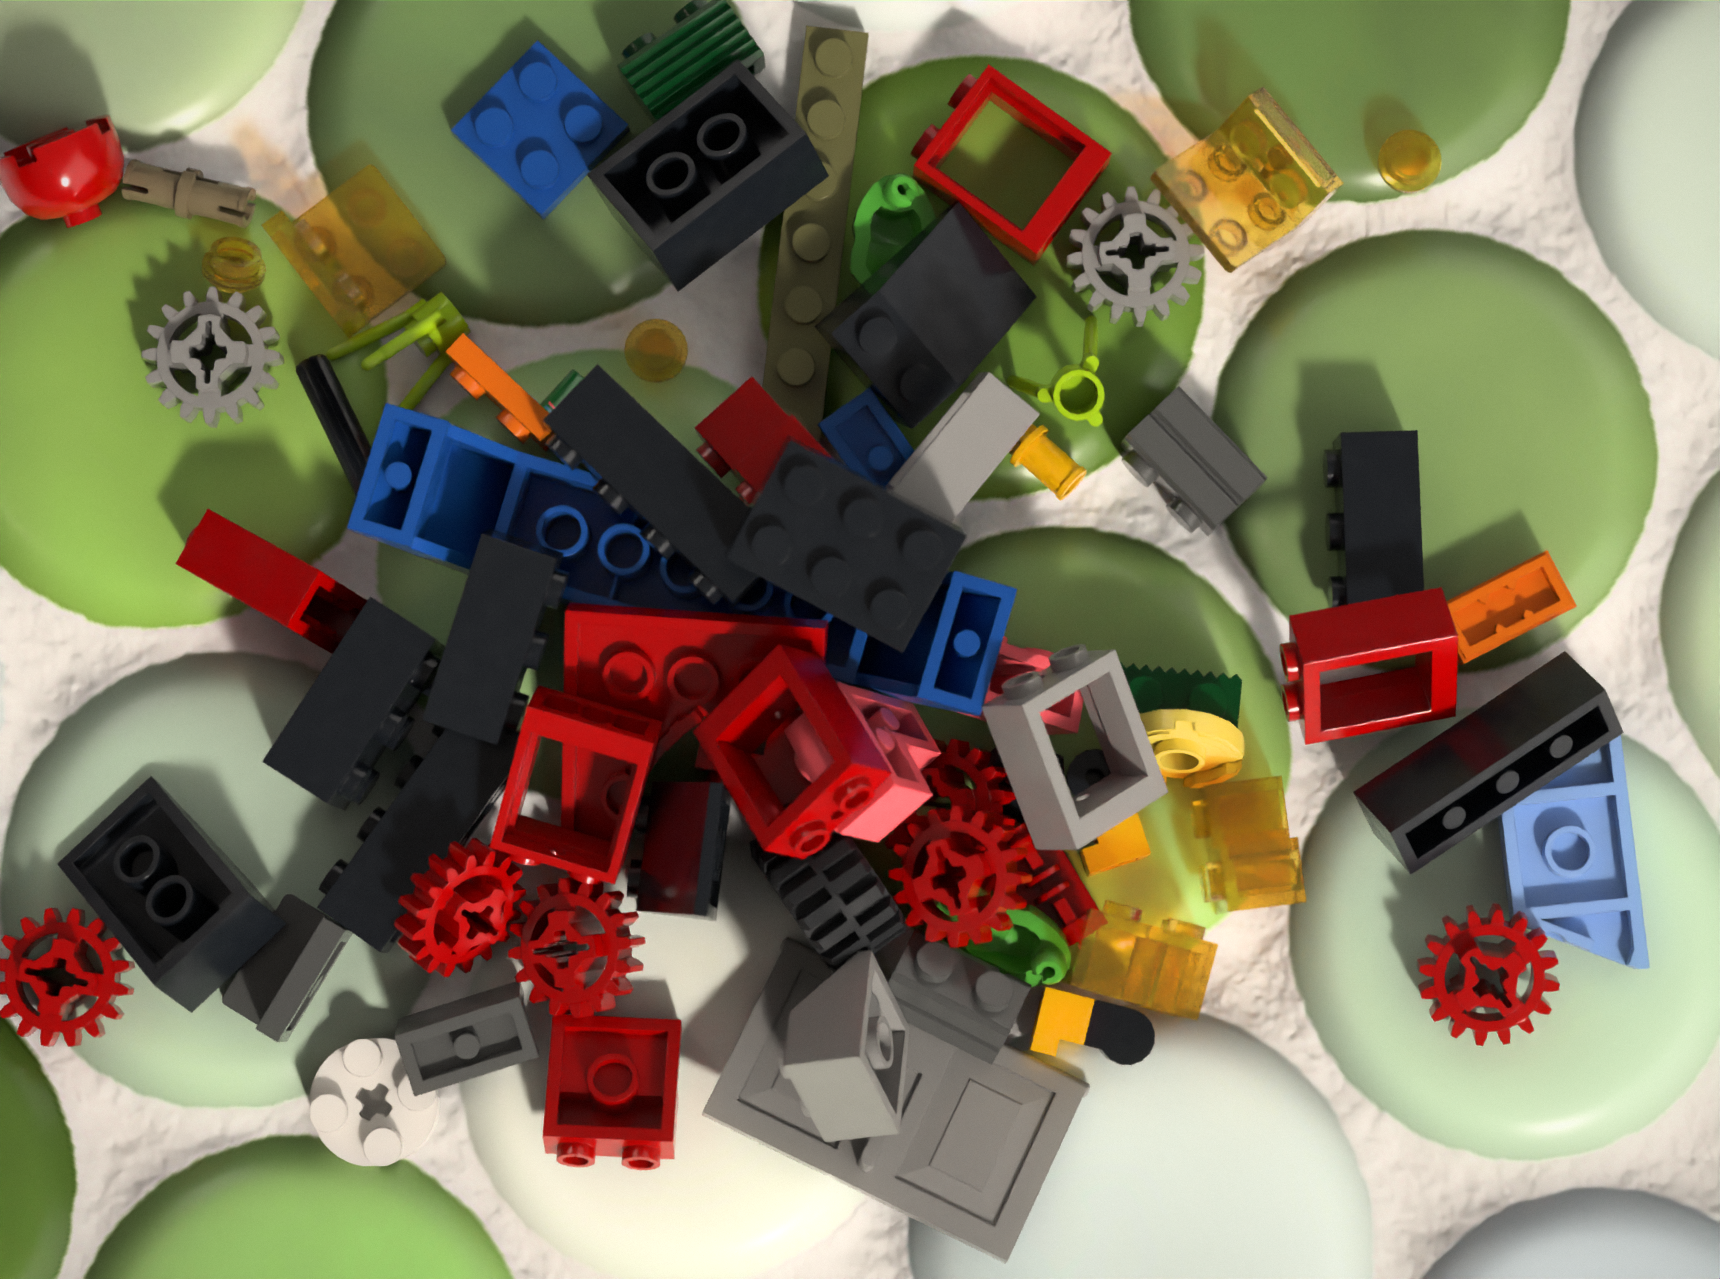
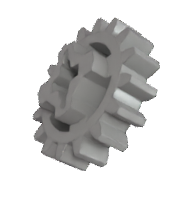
[1066,186,1205,327]
[142,287,284,428]

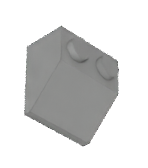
[778,950,910,1142]

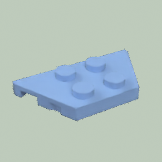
[1498,735,1650,969]

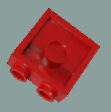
[543,1014,682,1170]

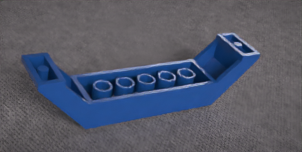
[347,403,1017,717]

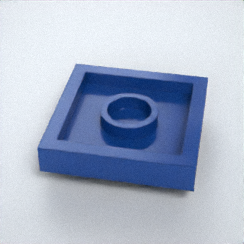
[451,40,630,220]

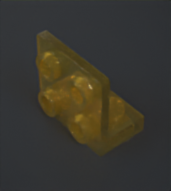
[1150,87,1344,273]
[261,164,447,339]

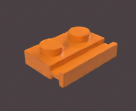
[445,333,552,452]

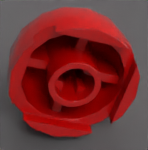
[0,115,124,228]

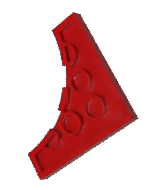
[561,603,828,841]

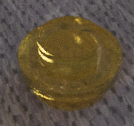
[1377,130,1441,194]
[201,237,266,294]
[624,319,688,383]

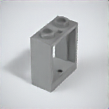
[885,372,1040,522]
[981,644,1168,850]

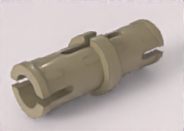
[122,159,256,228]

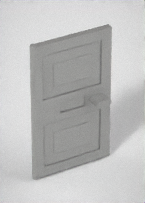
[702,937,1090,1263]

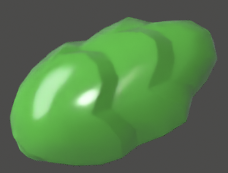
[850,173,936,285]
[936,891,1071,987]

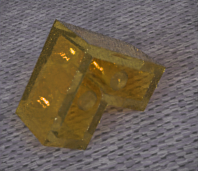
[1190,775,1306,915]
[1067,900,1218,1021]

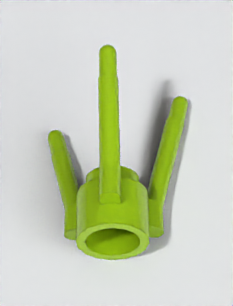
[326,292,471,439]
[1007,315,1105,427]

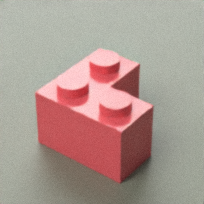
[784,682,942,843]

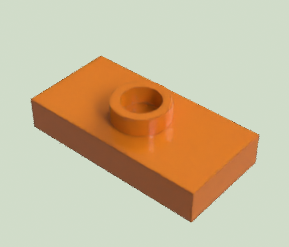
[1447,550,1577,666]

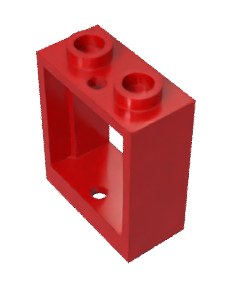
[910,64,1112,266]
[1279,587,1458,745]
[693,644,893,859]
[490,685,663,885]

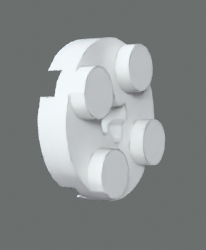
[309,1038,440,1166]

